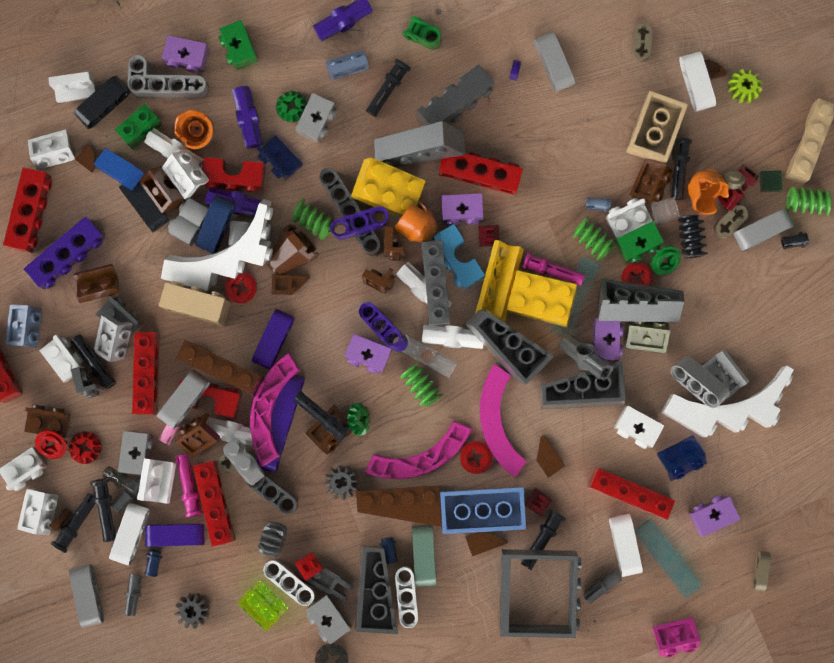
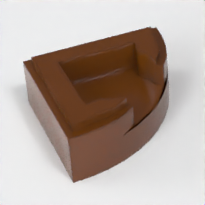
[704,60,726,80]
[75,144,96,172]
[49,508,72,530]

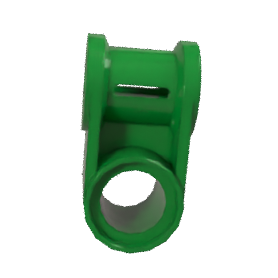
[402,16,441,50]

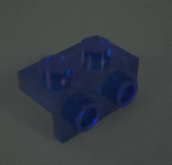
[657,435,707,481]

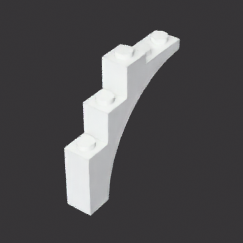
[161,199,273,291]
[660,366,794,437]

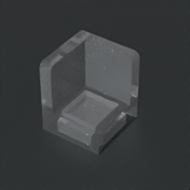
[651,197,680,226]

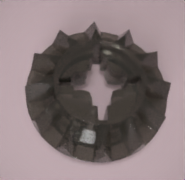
[315,643,348,663]

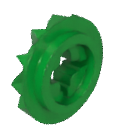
[275,90,307,122]
[650,245,681,275]
[347,403,371,436]

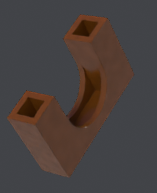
[176,340,264,396]

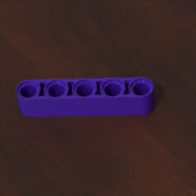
[257,374,305,473]

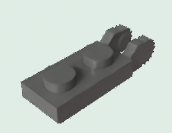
[295,555,354,602]

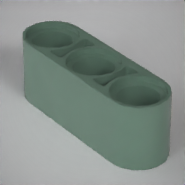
[412,525,436,587]

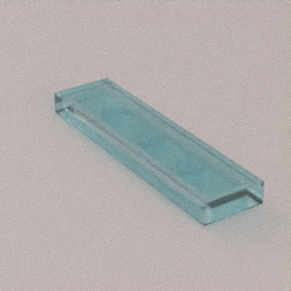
[550,257,600,337]
[635,519,702,598]

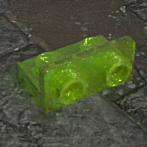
[237,580,288,632]

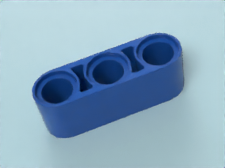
[94,148,144,190]

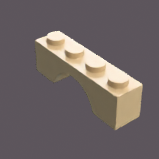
[784,98,834,184]

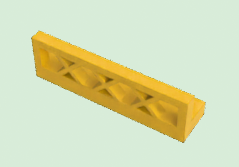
[475,240,524,323]

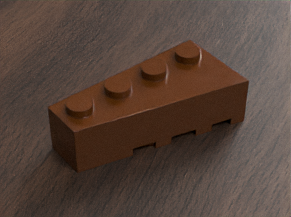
[356,485,442,527]

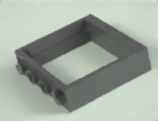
[500,549,582,638]

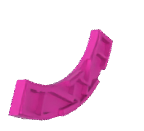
[250,353,301,467]
[480,364,526,478]
[365,421,472,479]

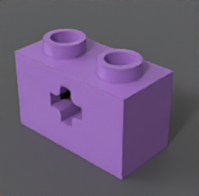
[162,35,210,73]
[441,193,483,226]
[593,318,624,362]
[344,334,392,375]
[689,494,740,537]

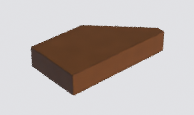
[271,274,310,295]
[536,435,565,478]
[465,532,508,556]

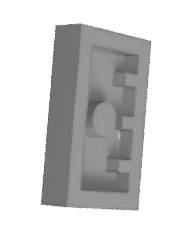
[94,314,133,362]

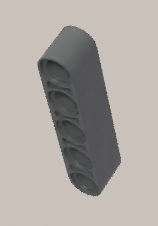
[319,168,381,256]

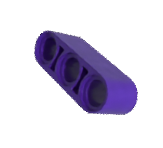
[331,207,389,240]
[358,302,408,352]
[251,309,295,370]
[145,524,205,546]

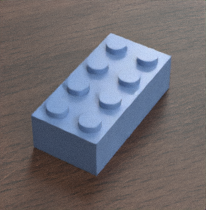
[440,487,526,534]

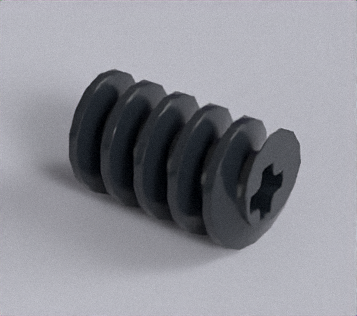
[678,215,708,259]

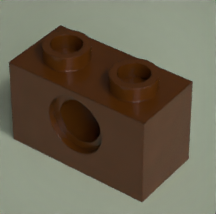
[139,166,186,213]

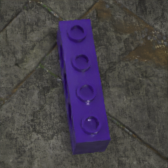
[24,216,106,290]

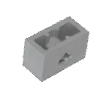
[295,93,337,143]
[118,431,154,475]
[306,594,352,644]

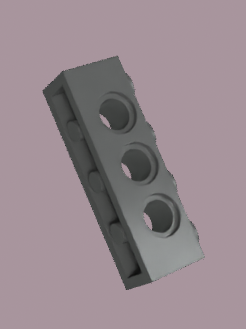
[422,240,450,326]

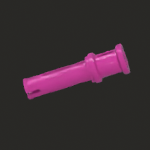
[522,252,585,287]
[175,454,204,518]

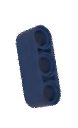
[195,195,236,254]

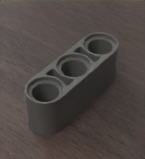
[246,473,298,514]

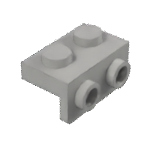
[702,350,749,400]

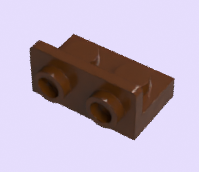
[629,158,672,207]
[384,226,405,261]
[73,264,119,304]
[362,268,395,294]
[24,404,71,438]
[305,405,352,455]
[175,413,220,457]

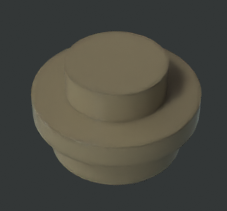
[724,171,745,189]

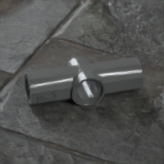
[559,334,613,380]

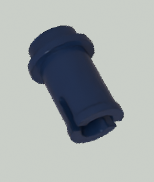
[380,537,398,564]
[144,549,163,577]

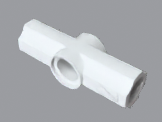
[144,128,203,169]
[396,262,452,307]
[422,325,483,349]
[206,417,253,447]

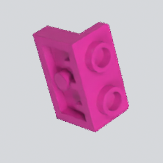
[652,617,701,658]

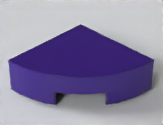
[510,60,521,81]

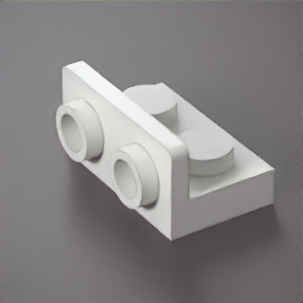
[48,72,96,103]
[28,129,75,170]
[162,149,209,199]
[605,198,652,240]
[39,335,85,383]
[0,447,47,491]
[137,458,176,504]
[18,489,58,535]

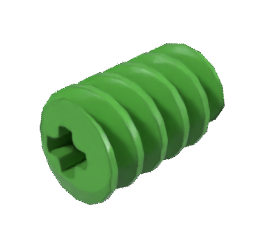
[786,187,832,216]
[292,198,332,240]
[573,216,617,261]
[400,363,443,407]

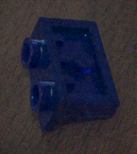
[257,135,303,181]

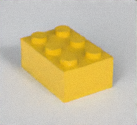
[351,157,425,218]
[507,270,578,328]

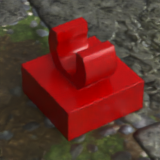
[295,552,324,581]

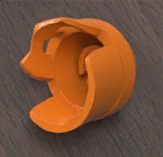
[174,110,214,149]
[688,169,729,215]
[394,201,439,242]

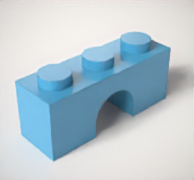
[433,224,485,290]

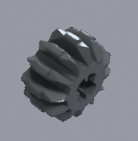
[324,465,359,500]
[258,522,287,557]
[174,593,210,629]

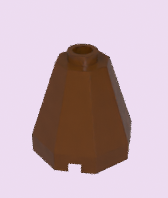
[268,224,319,274]

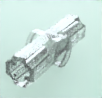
[401,333,458,378]

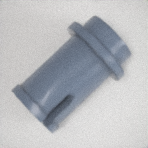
[586,196,611,213]

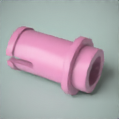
[158,424,180,445]

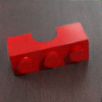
[202,157,266,193]
[178,380,242,419]

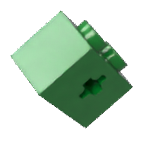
[218,20,258,70]
[115,103,162,150]
[614,221,664,263]

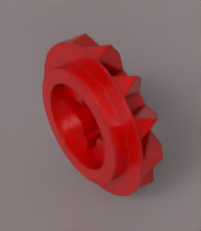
[621,262,654,286]
[225,272,257,304]
[35,428,68,459]
[68,431,101,464]
[460,441,493,474]

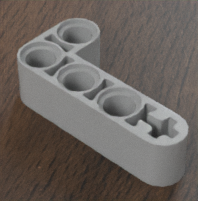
[128,55,209,99]

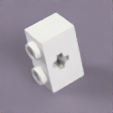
[614,406,664,449]

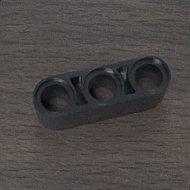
[74,76,131,129]
[119,182,169,233]

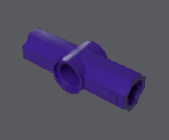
[313,0,373,42]
[232,86,263,149]
[205,187,262,217]

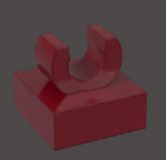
[738,164,759,191]
[717,188,745,211]
[478,225,500,247]
[525,488,552,517]

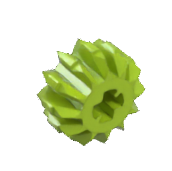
[728,69,763,104]

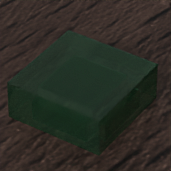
[759,170,783,193]

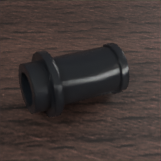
[781,232,809,250]

